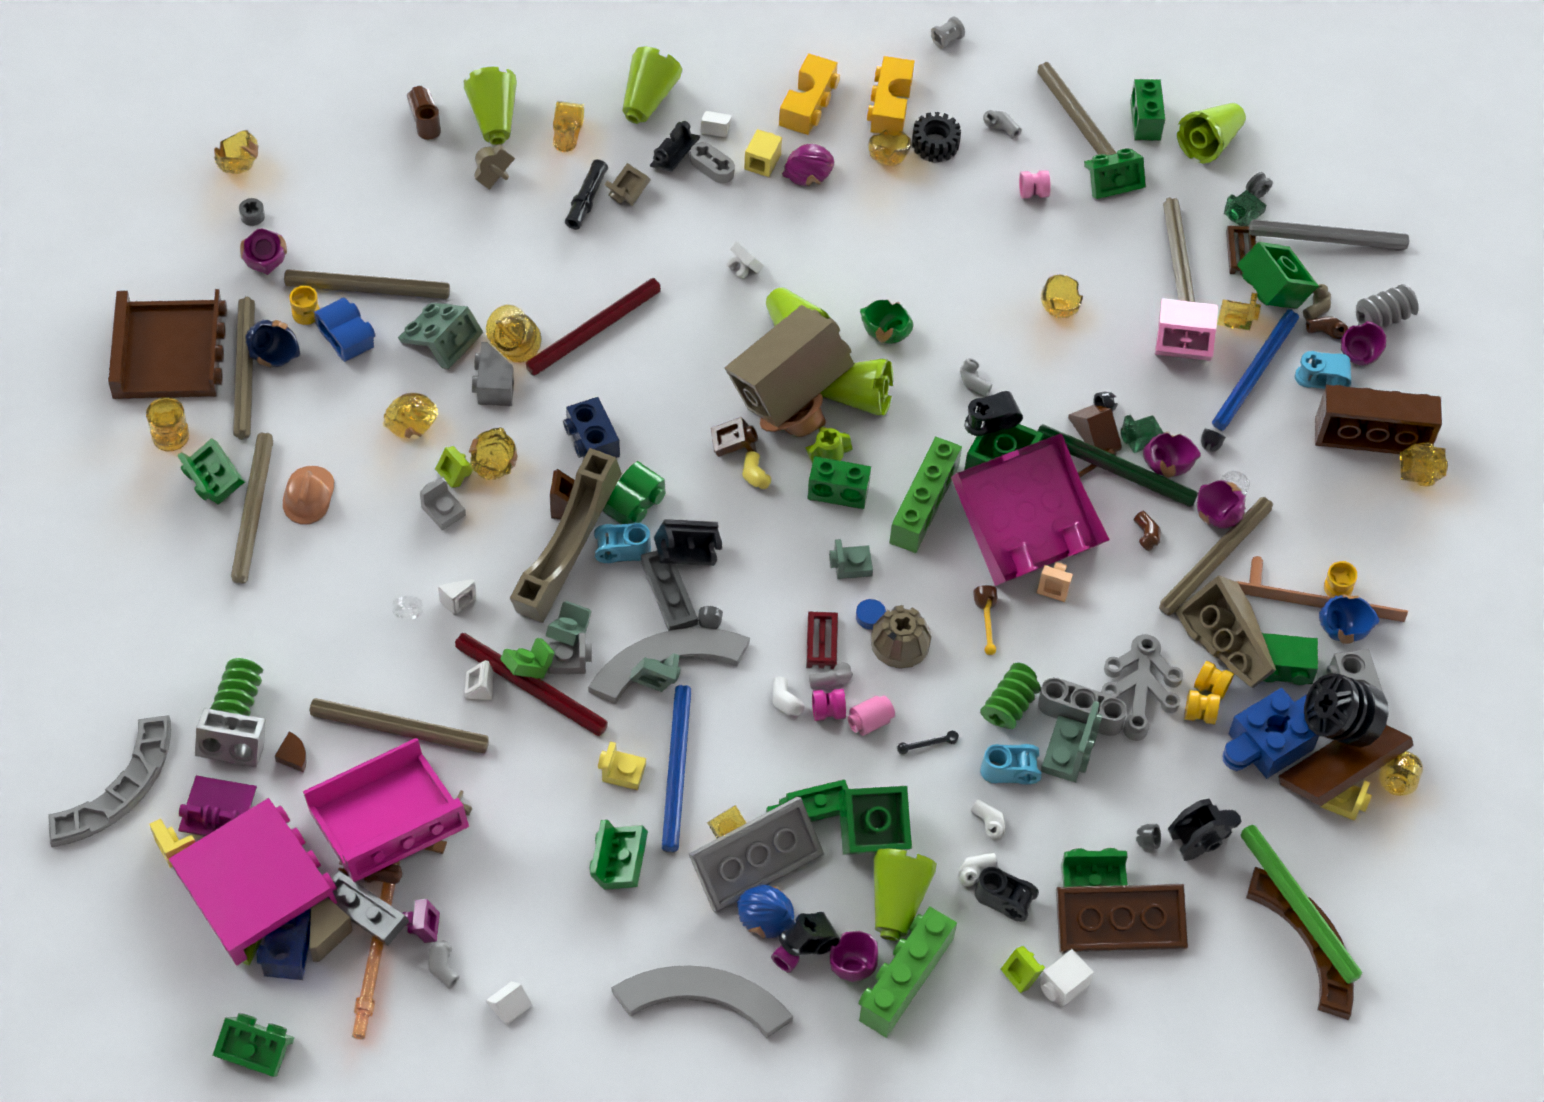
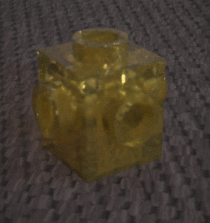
[1400,443,1448,486]

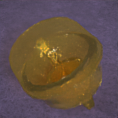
[486,304,542,363]

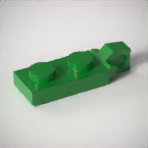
[766,779,849,822]

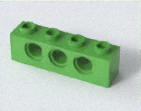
[889,436,962,553]

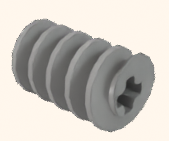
[1355,284,1419,328]

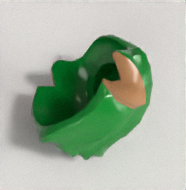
[860,299,914,344]

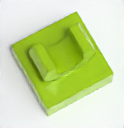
[435,446,475,488]
[1000,945,1045,993]

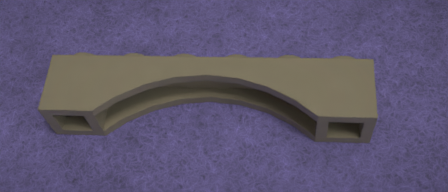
[510,448,622,623]

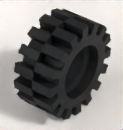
[912,112,961,162]

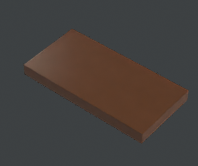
[1278,725,1414,807]
[1056,884,1188,952]

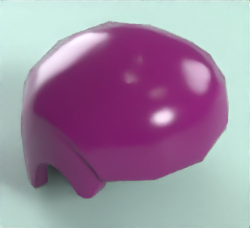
[1341,321,1386,366]
[829,931,878,982]

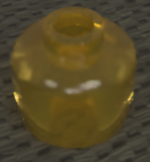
[1379,751,1423,796]

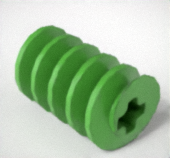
[210,658,263,716]
[980,662,1041,729]

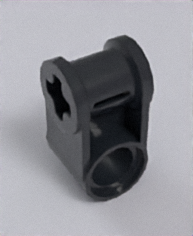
[964,391,1023,436]
[975,867,1039,922]
[779,912,840,956]

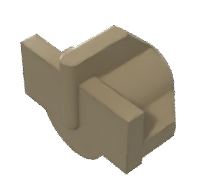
[474,144,515,190]

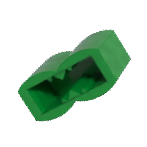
[603,461,666,524]

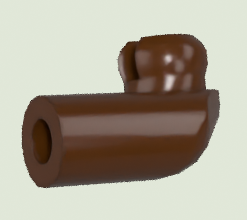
[1134,510,1161,551]

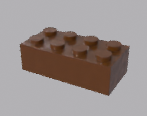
[1315,384,1442,458]

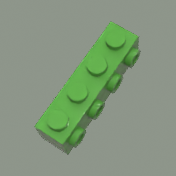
[858,906,957,1038]

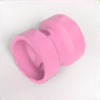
[1019,170,1051,199]

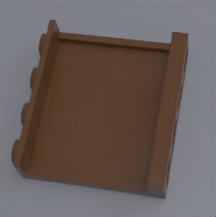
[108,289,227,399]

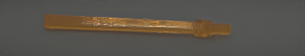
[352,861,400,1040]

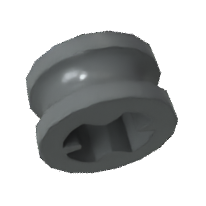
[1246,172,1273,199]
[239,198,265,226]

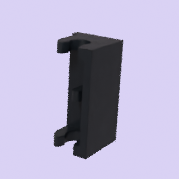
[653,519,722,566]

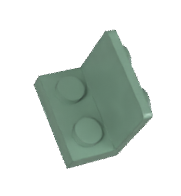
[398,303,484,369]
[1041,701,1103,783]

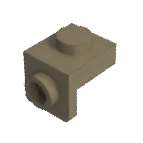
[604,163,651,206]

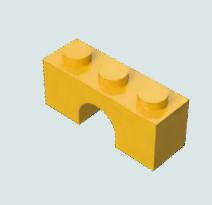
[779,53,840,135]
[867,56,915,137]

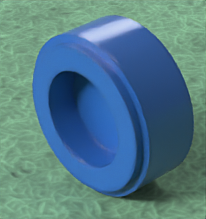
[856,599,886,630]

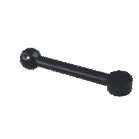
[897,730,959,754]

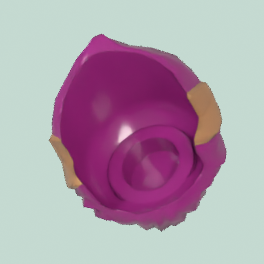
[782,144,835,187]
[240,228,287,275]
[1143,431,1201,478]
[1197,480,1246,529]

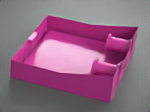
[951,433,1110,586]

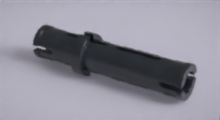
[565,159,608,230]

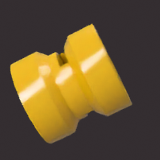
[289,286,320,325]
[1324,561,1357,598]
[1194,660,1234,700]
[1184,690,1220,725]

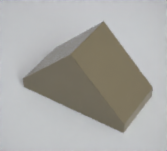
[310,897,353,962]

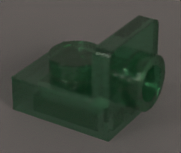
[1223,190,1267,226]
[1120,414,1164,453]

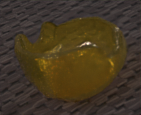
[867,130,911,166]
[1040,274,1083,318]

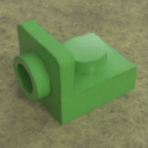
[500,638,554,679]

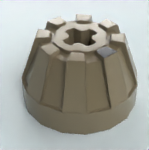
[871,605,931,668]

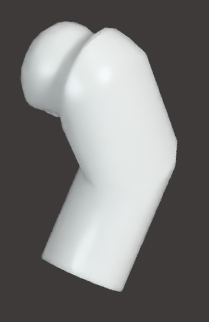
[772,677,804,716]
[971,799,1006,840]

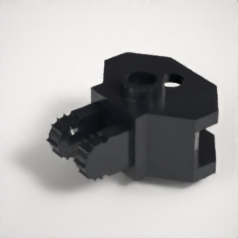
[1168,798,1242,861]

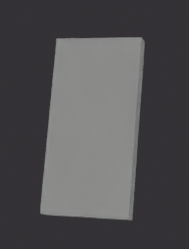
[689,797,824,912]

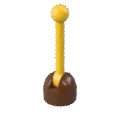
[973,585,998,655]

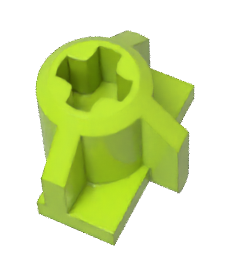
[805,427,853,463]

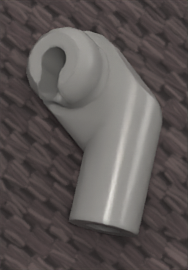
[983,110,1022,138]
[809,662,853,690]
[429,940,460,989]

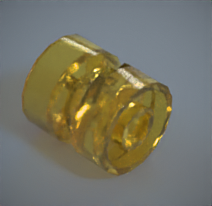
[146,397,189,451]

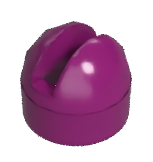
[771,945,800,973]

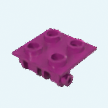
[178,775,257,836]

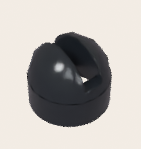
[1093,391,1118,412]
[1200,428,1226,452]

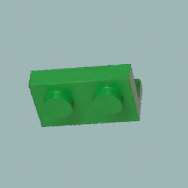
[177,438,245,505]
[589,819,648,890]
[1061,848,1128,887]

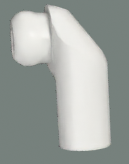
[958,853,997,887]

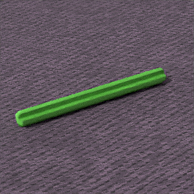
[1240,824,1362,984]

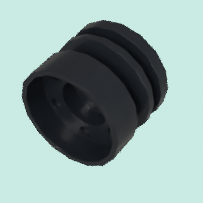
[1304,673,1389,748]

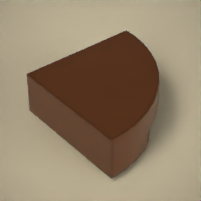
[274,731,307,772]

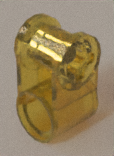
[553,101,584,152]

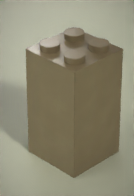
[724,305,855,428]

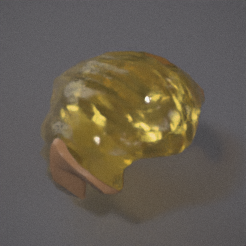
[214,130,259,174]
[383,393,438,438]
[469,427,518,480]

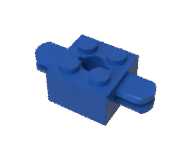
[1222,687,1319,779]

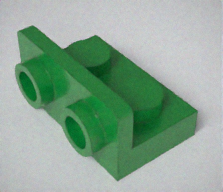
[1084,148,1146,199]
[212,1013,295,1077]

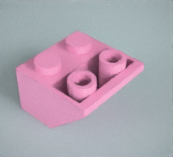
[1155,299,1218,361]

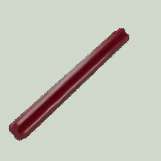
[526,278,661,376]
[455,633,608,736]

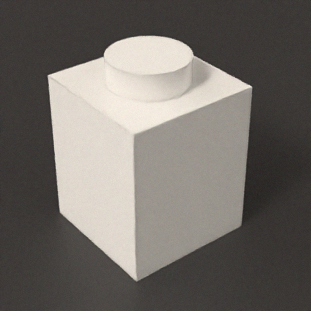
[1040,949,1094,1008]

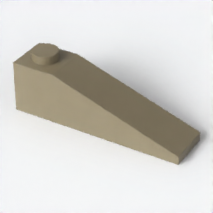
[1175,575,1276,688]

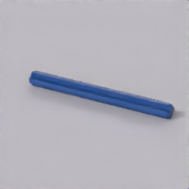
[1212,309,1299,431]
[662,685,691,852]

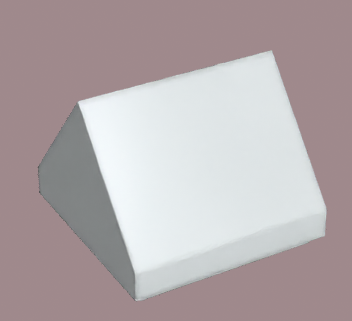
[464,660,494,700]
[486,981,532,1025]

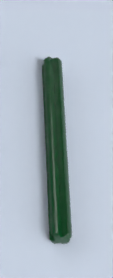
[1038,424,1198,507]

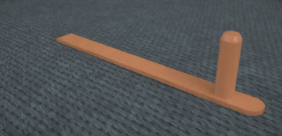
[1236,556,1408,622]

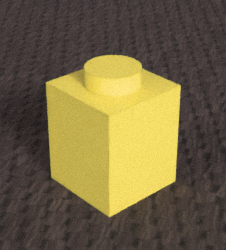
[744,129,782,177]

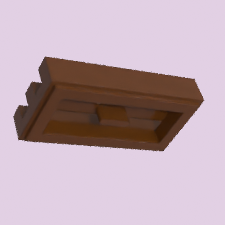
[1226,226,1256,275]

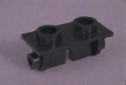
[650,121,700,172]

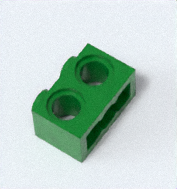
[1130,79,1165,141]
[807,456,872,509]

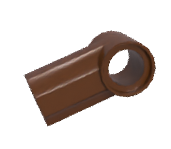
[407,85,441,140]

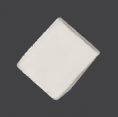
[701,111,732,138]
[438,579,477,615]

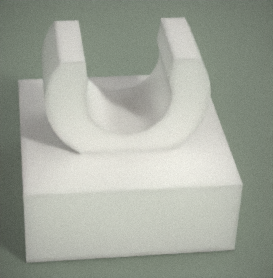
[726,241,765,279]

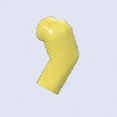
[742,451,771,489]

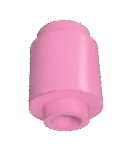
[847,695,895,736]

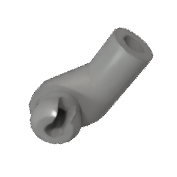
[960,358,992,397]

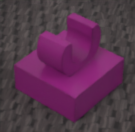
[402,899,440,943]

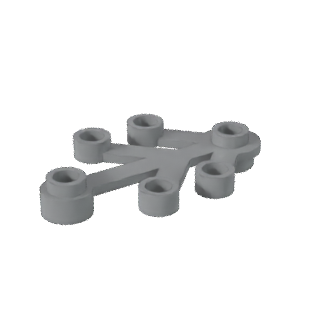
[1101,634,1183,741]

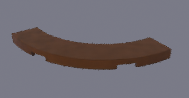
[1246,867,1354,1020]

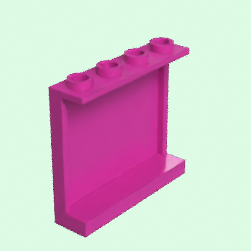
[303,738,469,882]
[169,798,337,966]

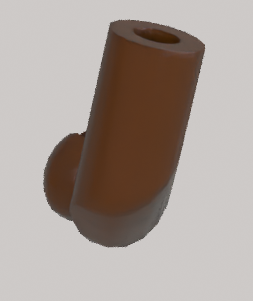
[1306,316,1348,339]

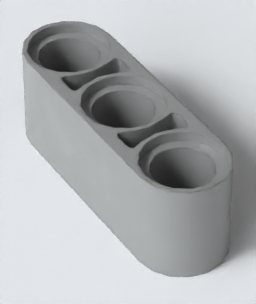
[1038,677,1127,736]

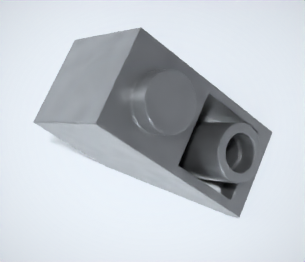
[472,342,514,406]

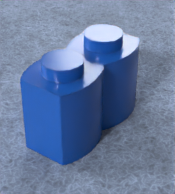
[314,297,376,362]

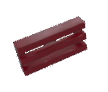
[806,611,838,669]

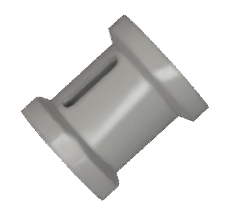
[931,16,965,49]

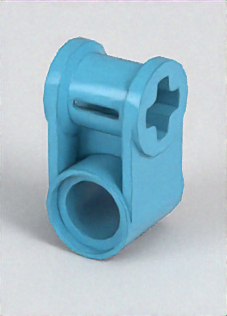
[1295,351,1351,389]
[594,523,651,563]
[980,744,1041,785]

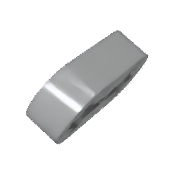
[690,142,735,183]

